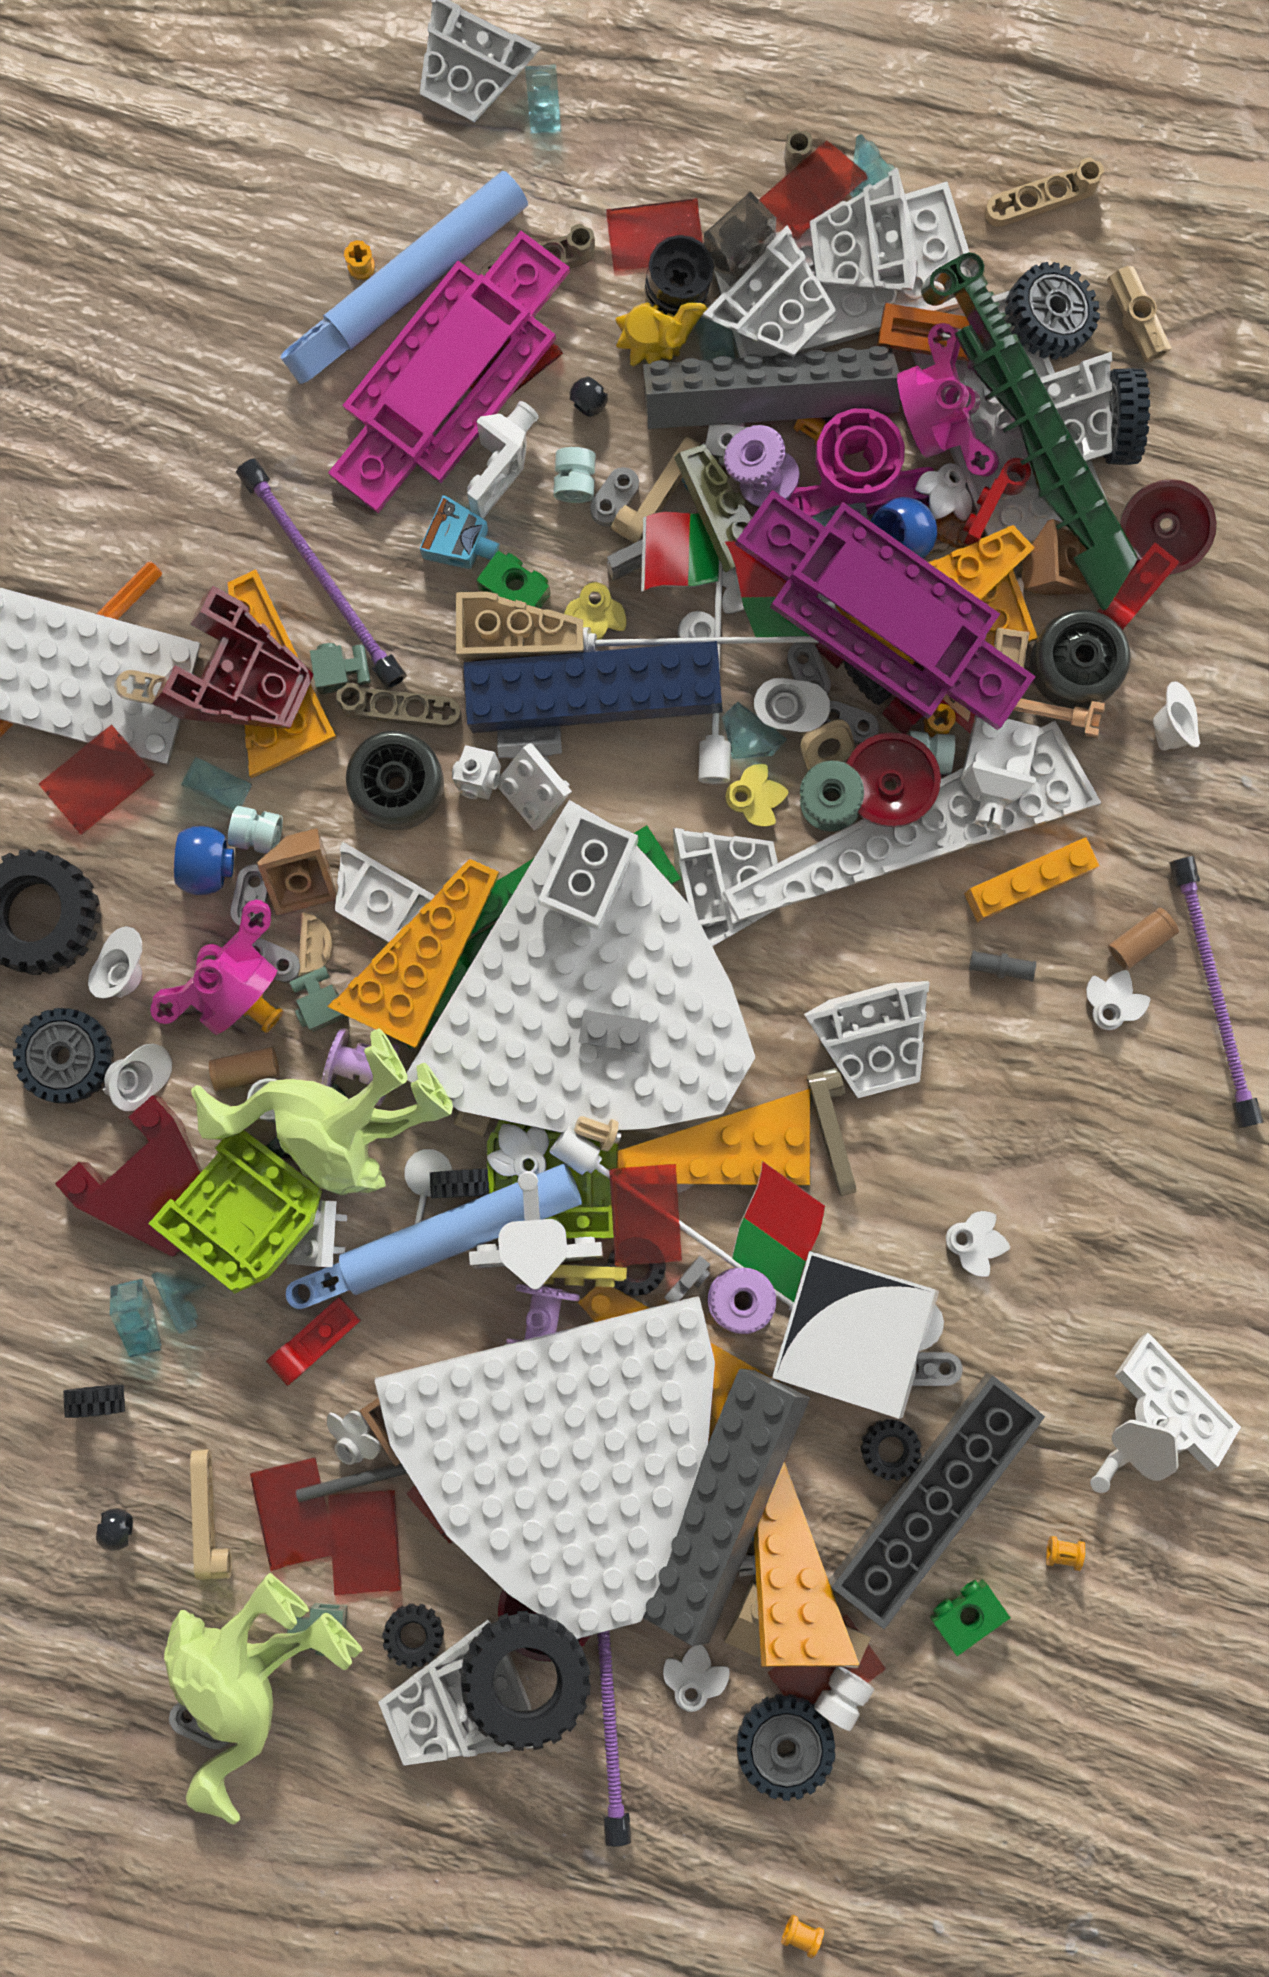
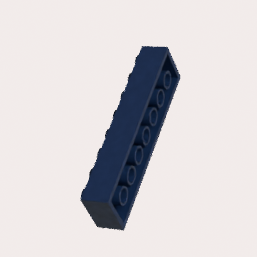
[463,641,723,733]

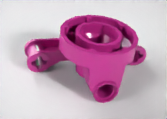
[897,323,999,477]
[788,408,934,521]
[150,899,278,1035]

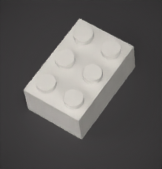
[538,810,638,930]

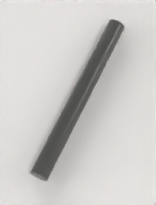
[296,1463,408,1503]

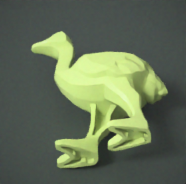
[191,1028,453,1195]
[164,1573,363,1825]

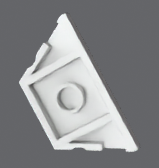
[335,842,435,943]

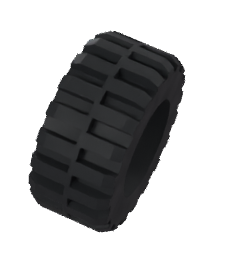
[0,849,101,975]
[460,1611,591,1751]

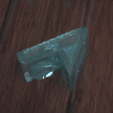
[525,64,561,134]
[695,315,735,360]
[151,1271,206,1334]

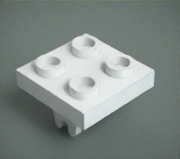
[498,743,572,831]
[287,1200,347,1267]

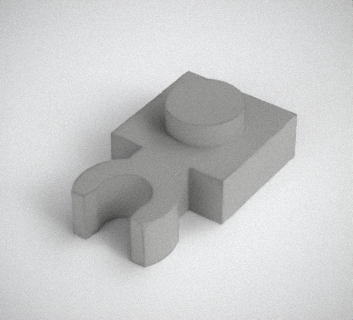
[664,1255,710,1303]

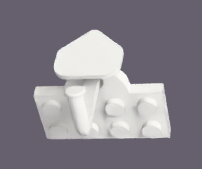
[469,1171,603,1290]
[1090,1333,1241,1493]

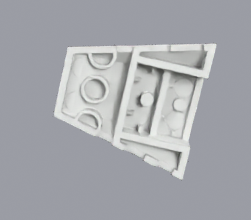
[378,1620,533,1766]

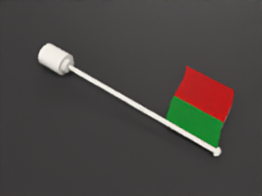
[641,512,731,784]
[583,541,819,652]
[550,1126,825,1311]

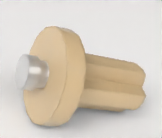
[574,1116,621,1152]

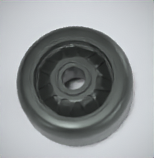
[1030,610,1130,709]
[346,730,444,830]

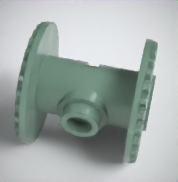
[800,761,864,832]

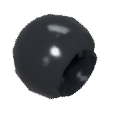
[569,376,608,417]
[96,1508,133,1551]

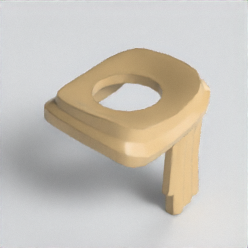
[800,719,855,770]

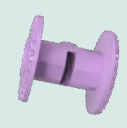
[724,425,800,507]
[322,1028,400,1106]
[708,1268,776,1334]
[506,1284,580,1345]

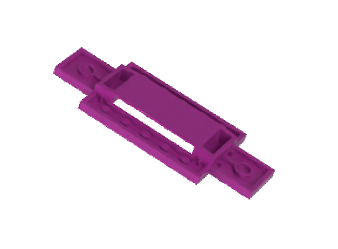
[735,490,1035,731]

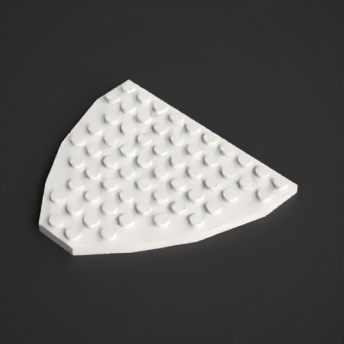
[407,800,755,1132]
[375,1296,715,1639]

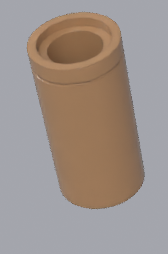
[1108,907,1179,971]
[209,1047,280,1091]

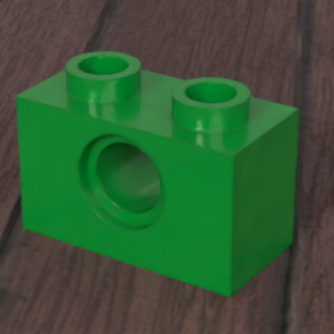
[476,550,551,608]
[930,1579,1011,1656]

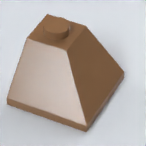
[1022,519,1091,595]
[257,828,337,916]

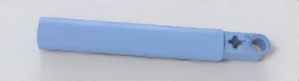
[280,171,528,384]
[286,1163,582,1309]

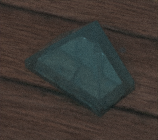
[722,701,787,759]
[181,757,252,811]

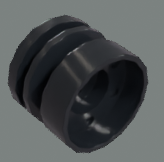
[644,235,714,316]

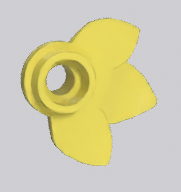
[565,582,626,640]
[725,764,789,827]

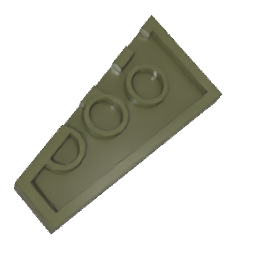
[674,444,752,573]

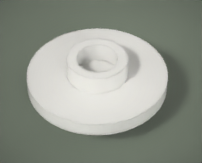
[678,611,715,638]

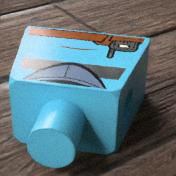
[420,495,500,569]

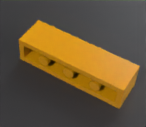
[964,837,1100,923]

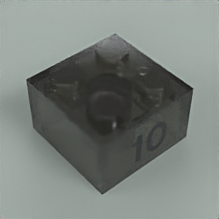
[704,191,776,287]

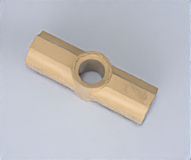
[1107,266,1172,363]

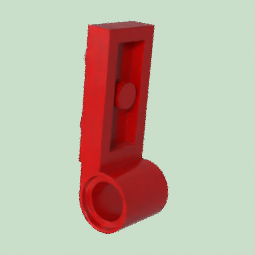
[963,458,1031,545]
[1097,543,1179,631]
[266,1296,362,1386]

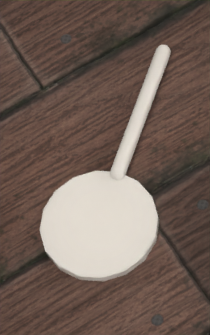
[405,1149,452,1224]

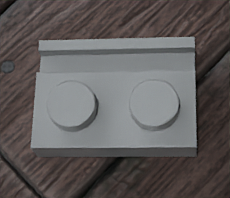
[607,539,643,581]

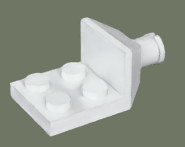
[467,401,539,519]
[961,715,1039,829]

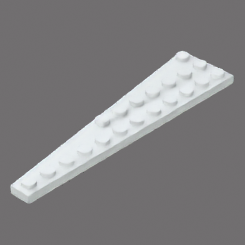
[723,721,1101,922]

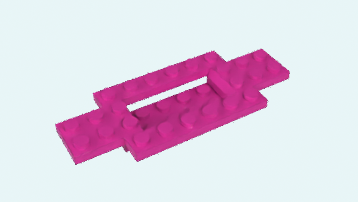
[328,231,570,514]

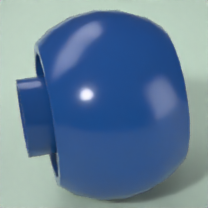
[870,497,937,559]
[174,826,234,895]

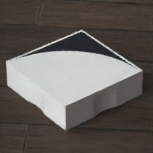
[772,1251,939,1419]

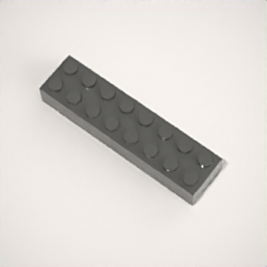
[643,346,900,429]
[643,1369,810,1646]
[828,1372,1046,1630]

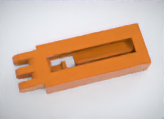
[877,303,970,362]

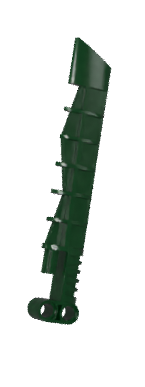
[921,252,1138,611]

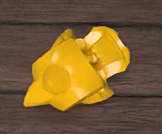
[615,303,708,366]

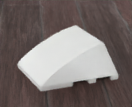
[420,0,542,122]
[810,167,917,291]
[703,225,836,357]
[995,352,1112,462]
[673,828,778,946]
[804,981,930,1098]

